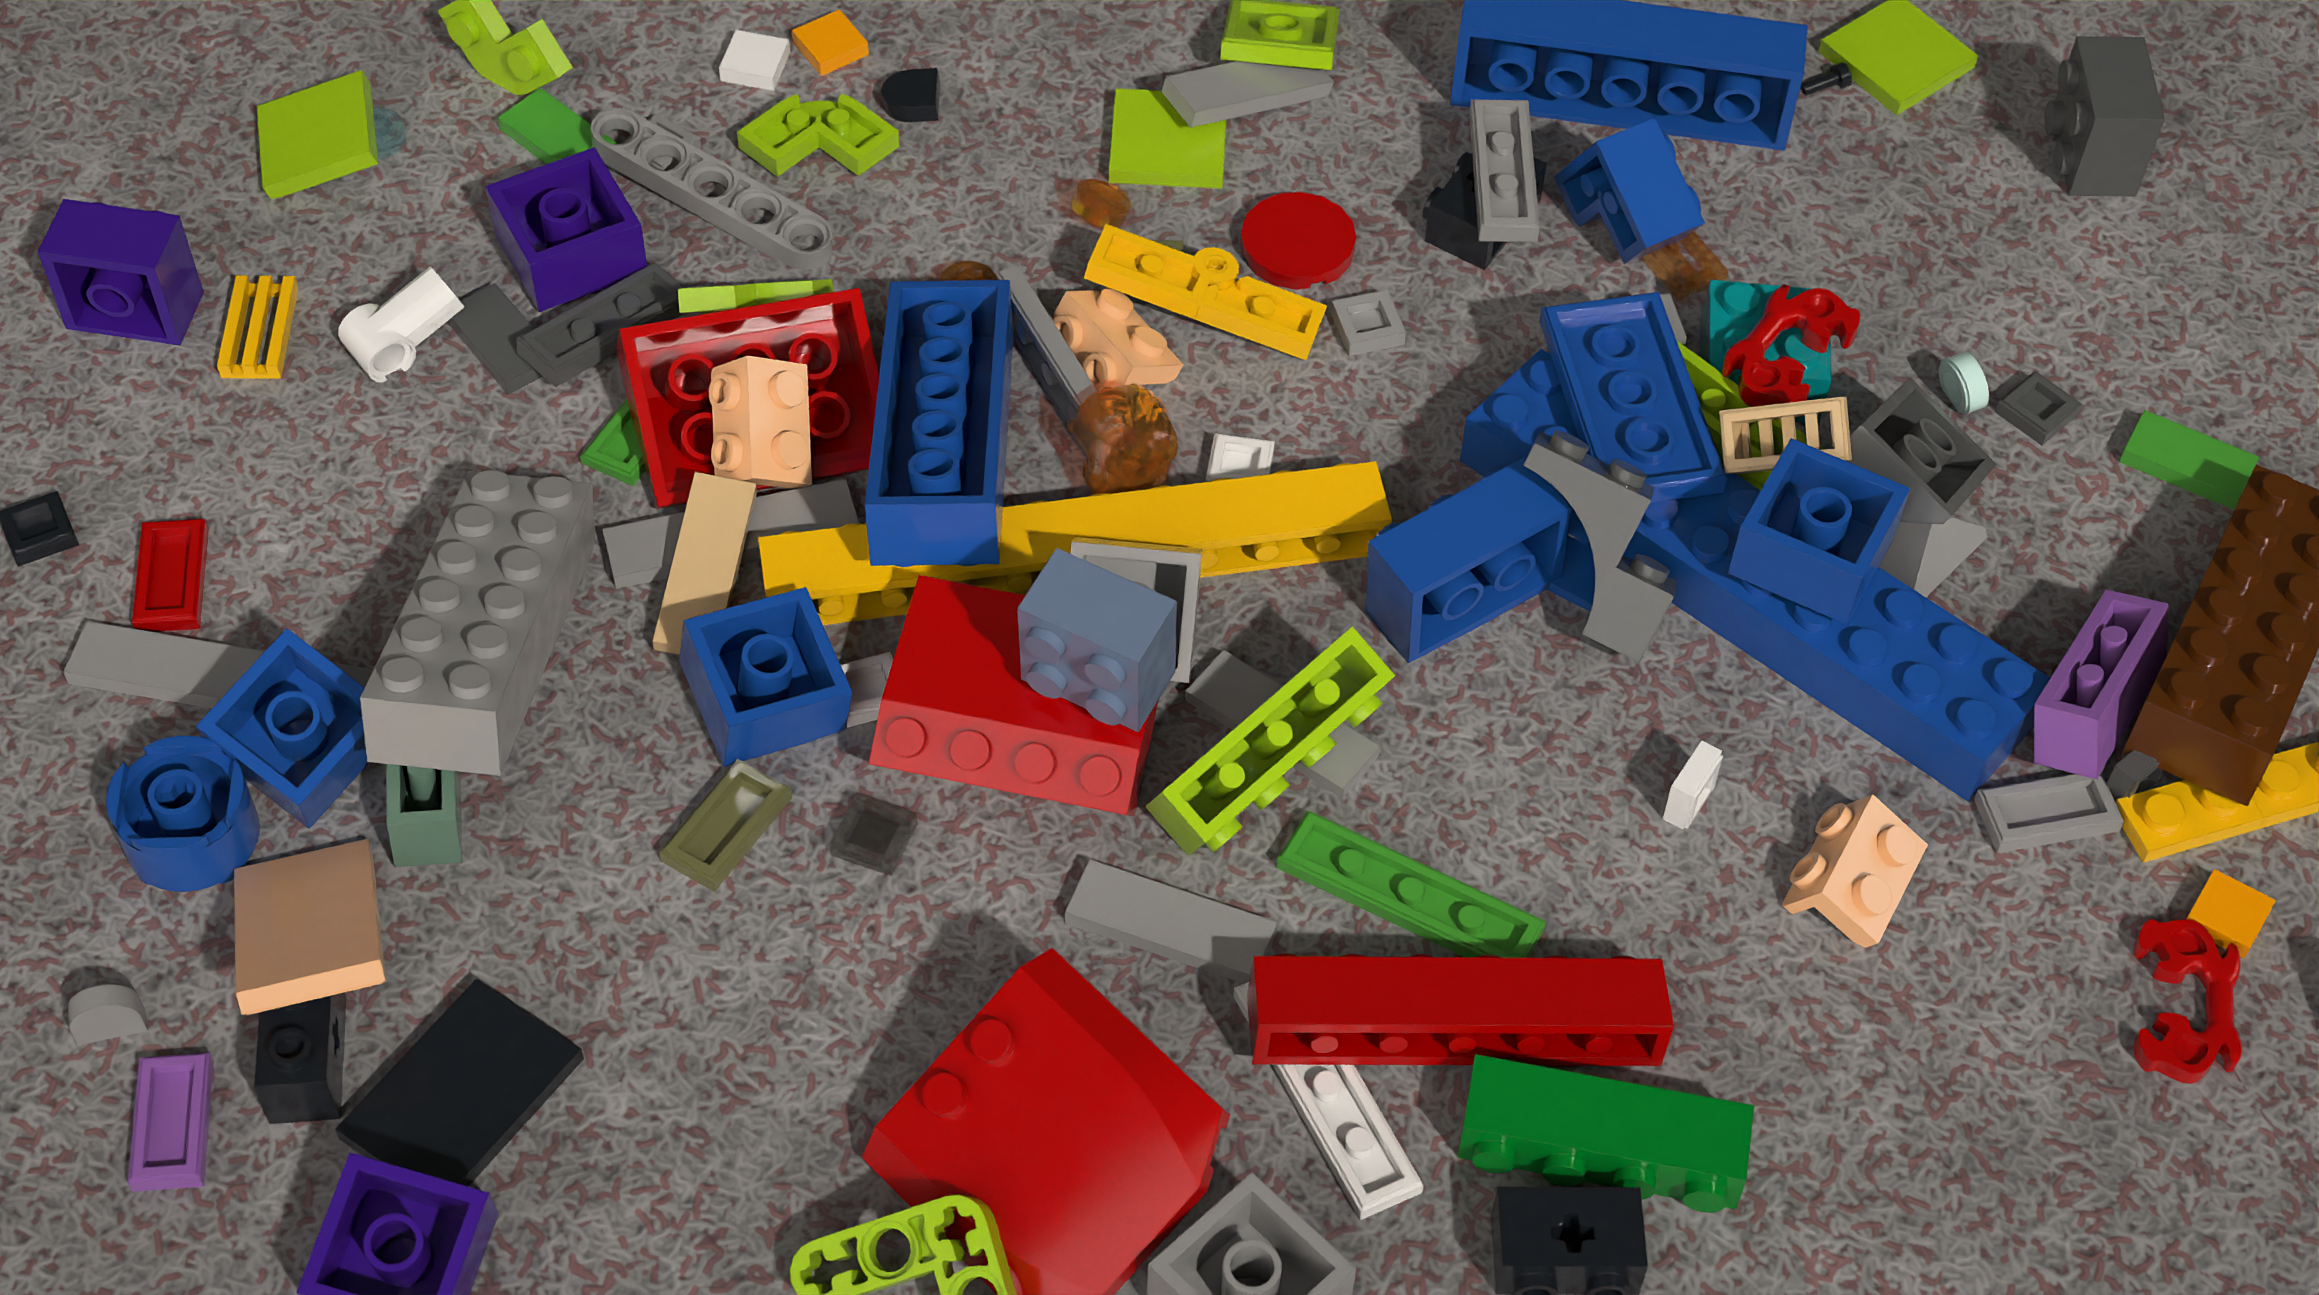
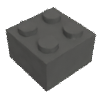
[2045,36,2165,197]

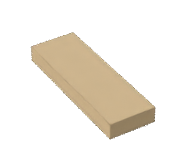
[652,472,757,655]

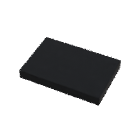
[335,979,584,1187]

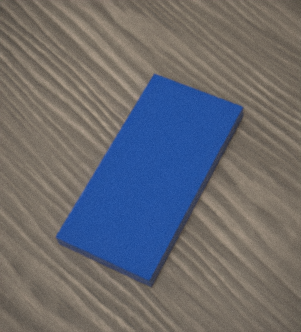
[1539,292,1727,503]

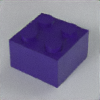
[485,147,647,312]
[38,199,204,345]
[296,1152,499,1295]

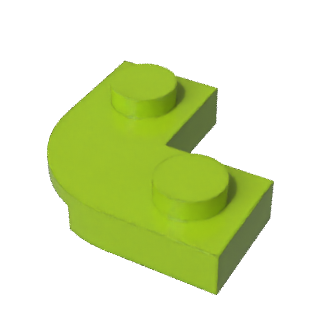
[438,0,573,95]
[737,93,900,177]
[678,279,833,315]

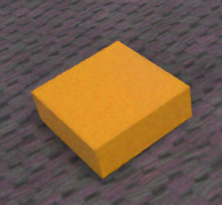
[792,9,869,76]
[2187,869,2276,959]

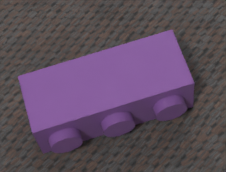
[2034,589,2168,779]

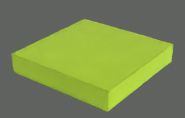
[1220,0,1340,70]
[1818,0,1978,116]
[257,70,378,199]
[1109,88,1226,189]

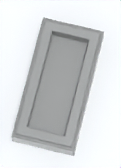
[1974,772,2124,853]

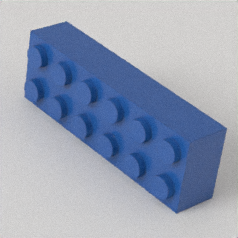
[1450,0,1808,151]
[865,280,1014,567]

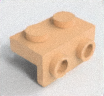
[1051,288,1184,411]
[709,356,812,489]
[1782,794,1928,948]

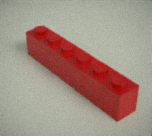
[1247,953,1674,1066]

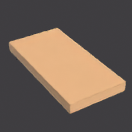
[234,839,386,1015]

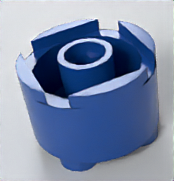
[106,736,260,892]

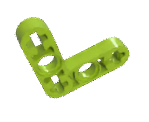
[790,1195,1017,1295]

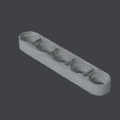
[591,108,832,270]

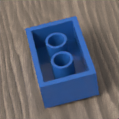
[1366,456,1571,663]

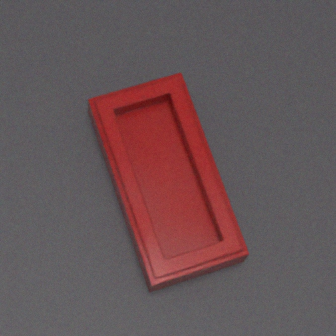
[132,519,209,632]

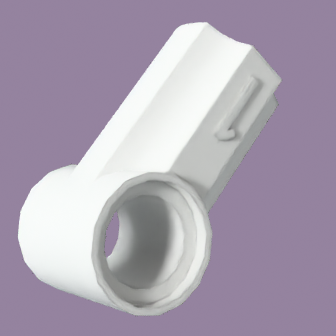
[338,266,465,383]

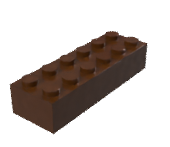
[2122,464,2319,806]

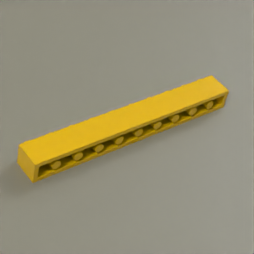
[758,461,1392,625]

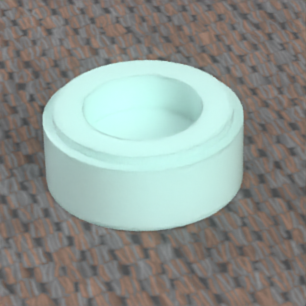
[1939,351,1989,415]

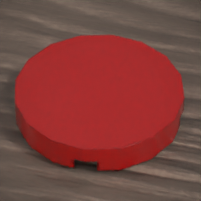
[1240,192,1357,290]

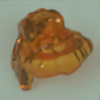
[1067,383,1178,494]

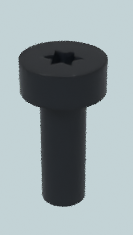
[1800,62,1852,95]

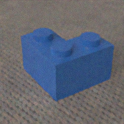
[1554,117,1705,264]

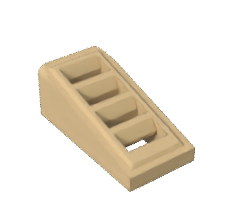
[1719,396,1852,475]

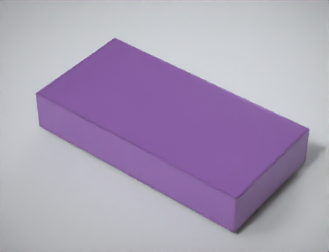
[128,1052,214,1192]

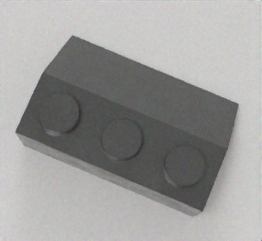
[1847,377,1997,524]

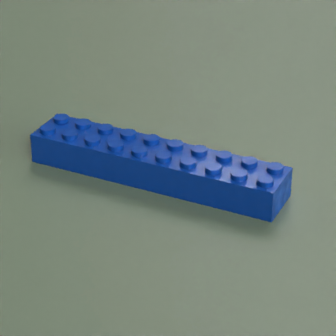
[1460,349,2050,801]

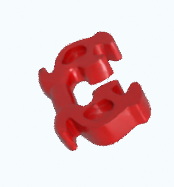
[1722,284,1861,407]
[2133,919,2243,1084]

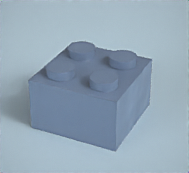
[1017,548,1177,732]

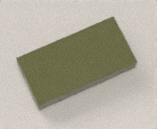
[659,759,792,892]

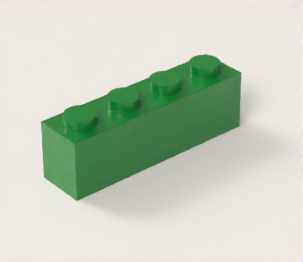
[1457,1054,1755,1213]

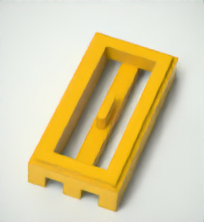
[217,275,299,379]

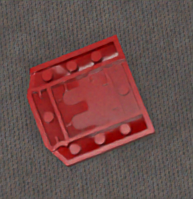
[862,948,1230,1295]

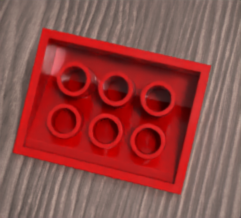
[616,288,879,509]
[868,575,1158,816]

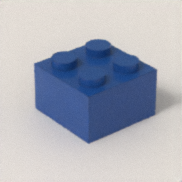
[1728,438,1911,625]
[679,587,853,767]
[196,628,369,829]

